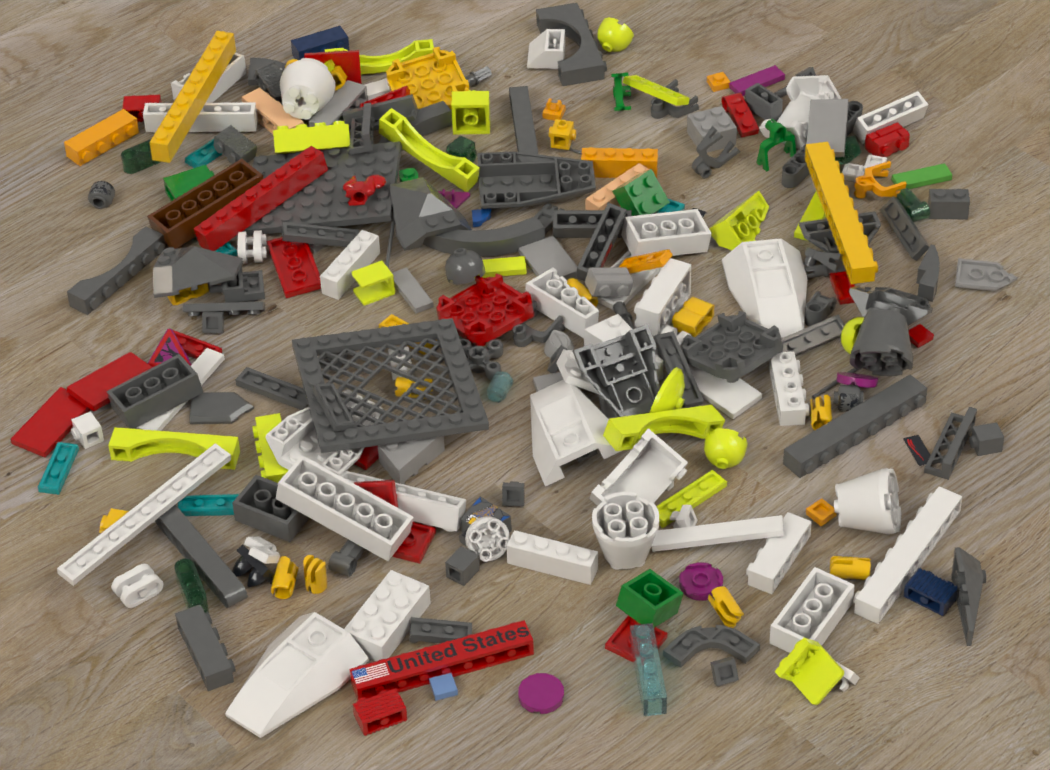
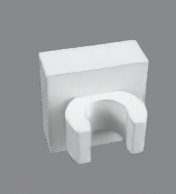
[670,505,698,528]
[837,662,860,692]

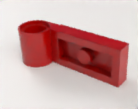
[721,93,759,138]

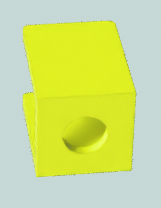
[351,260,395,306]

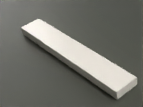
[136,348,225,431]
[651,515,784,552]

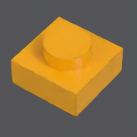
[706,72,730,92]
[806,498,837,526]

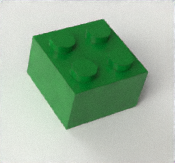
[612,169,670,216]
[616,569,684,631]

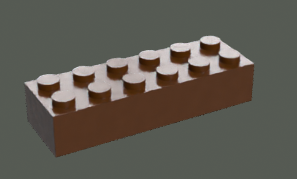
[147,159,264,249]

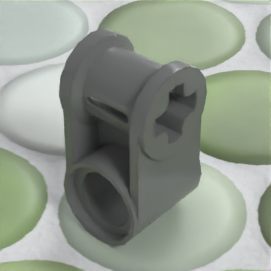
[804,291,837,327]

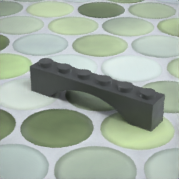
[67,226,166,315]

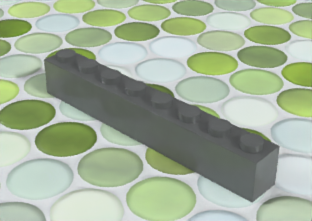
[783,375,927,478]

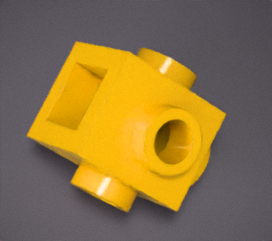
[549,119,577,150]

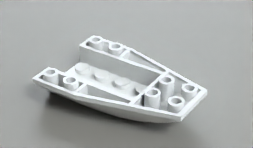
[722,238,807,339]
[530,379,623,487]
[266,389,383,476]
[225,612,369,738]

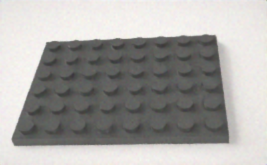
[242,141,402,236]

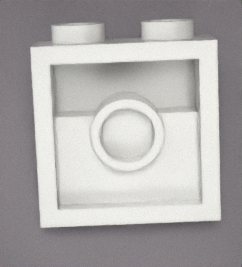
[556,349,599,394]

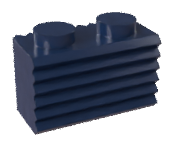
[904,568,958,616]

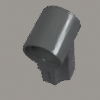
[328,539,366,577]

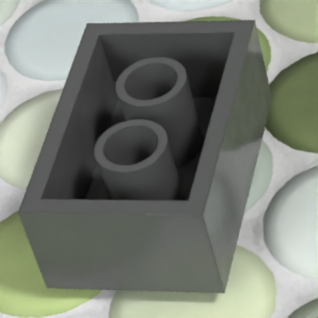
[232,475,309,542]

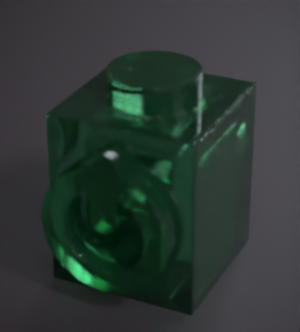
[446,135,477,163]
[835,136,862,165]

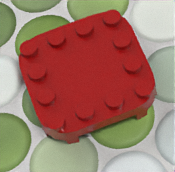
[436,273,534,346]

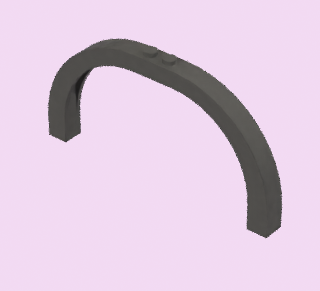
[378,101,545,257]

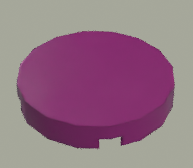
[836,372,878,388]
[679,562,723,601]
[518,673,564,714]

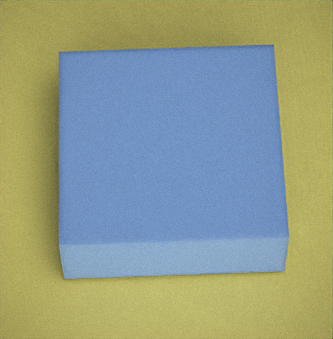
[429,673,458,700]

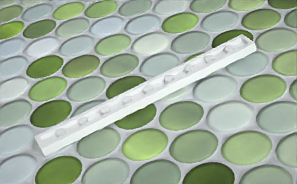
[57,443,231,586]

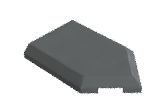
[190,392,254,424]

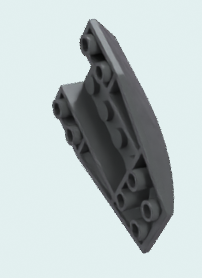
[477,151,596,209]

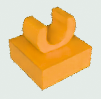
[542,98,566,121]

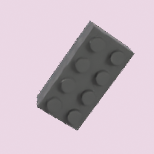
[106,354,203,429]

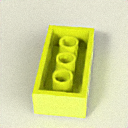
[273,121,350,155]

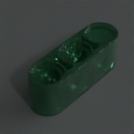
[121,139,161,174]
[174,558,209,612]

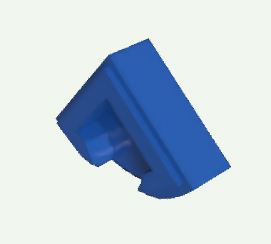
[472,209,491,227]

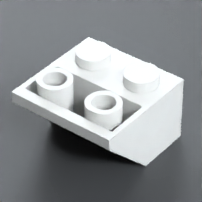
[527,29,565,69]

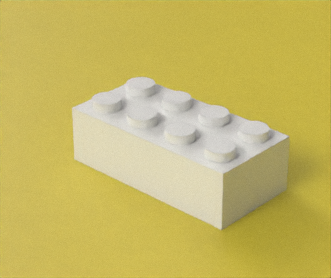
[621,209,711,257]
[634,258,691,338]
[769,567,855,653]
[344,570,431,661]

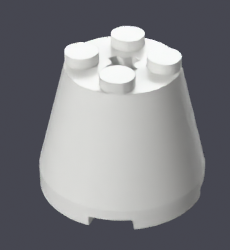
[280,58,336,120]
[834,468,901,534]
[592,492,659,570]

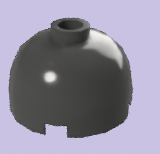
[445,248,486,285]

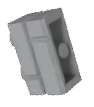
[585,267,634,297]

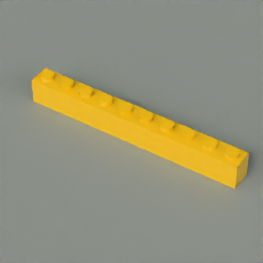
[150,31,236,163]
[805,142,878,284]

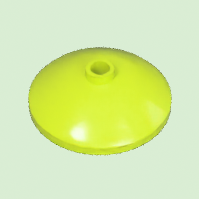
[650,367,685,413]

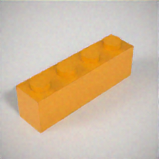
[64,109,139,166]
[581,147,658,178]

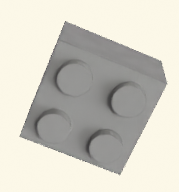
[687,106,737,153]

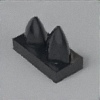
[232,544,274,587]

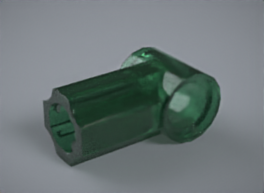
[897,188,930,222]

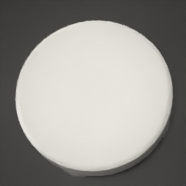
[465,516,510,562]

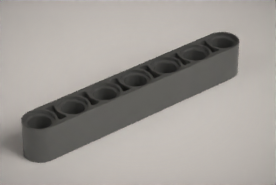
[509,86,538,154]
[781,101,863,188]
[155,505,248,608]

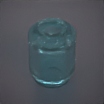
[487,372,513,403]

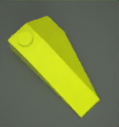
[709,191,769,250]

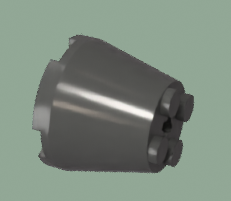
[850,307,913,376]

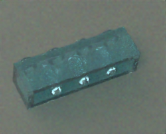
[630,623,667,716]

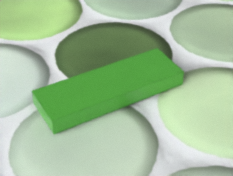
[891,163,952,191]

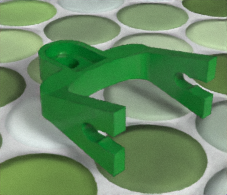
[611,72,631,111]
[756,119,796,172]

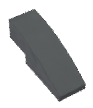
[916,244,940,302]

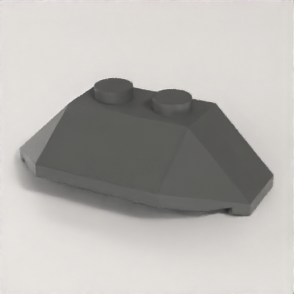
[799,211,881,253]

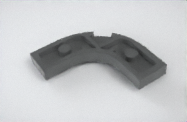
[663,625,760,668]

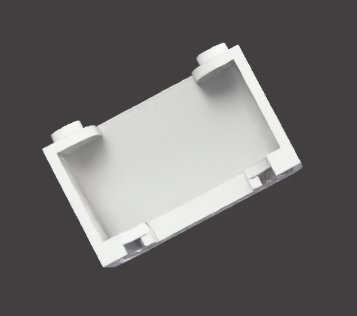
[759,75,841,149]
[590,429,688,506]

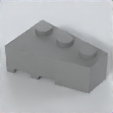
[378,436,445,485]

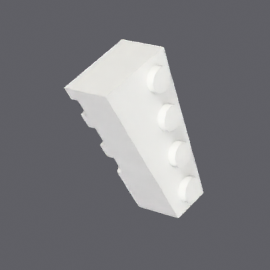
[171,52,246,103]
[525,268,599,338]
[584,314,664,381]

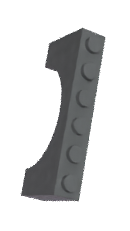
[536,2,607,86]

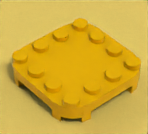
[386,47,469,110]

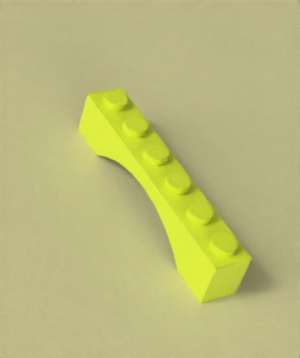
[325,39,434,74]
[379,108,480,192]
[603,405,725,451]
[108,427,240,470]

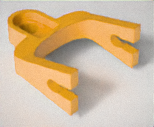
[854,161,907,199]

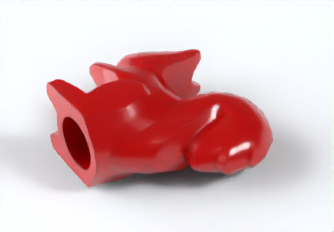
[343,175,386,206]

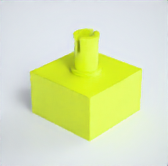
[451,90,491,135]

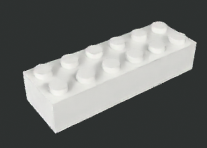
[276,455,414,561]

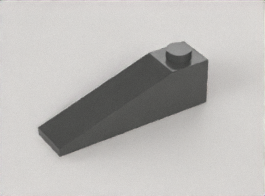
[951,547,986,646]

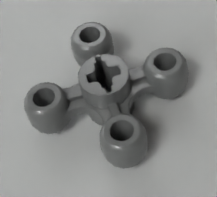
[460,339,504,381]

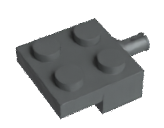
[210,266,265,303]

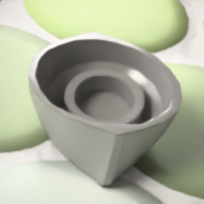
[544,329,575,358]

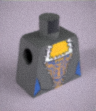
[459,496,512,546]

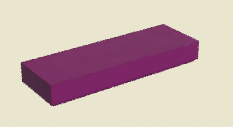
[729,65,785,96]

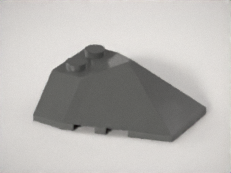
[389,177,472,251]
[153,246,244,298]
[849,286,933,326]
[572,324,659,417]

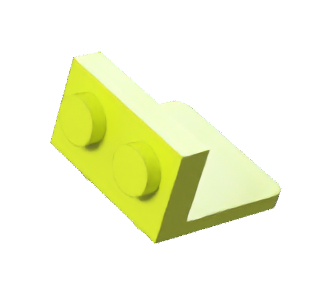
[774,637,844,705]

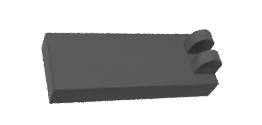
[409,617,472,643]

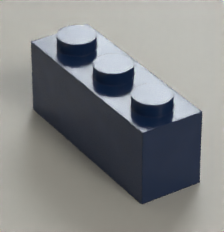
[291,26,350,60]

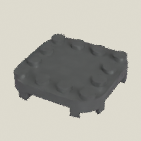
[682,311,783,383]

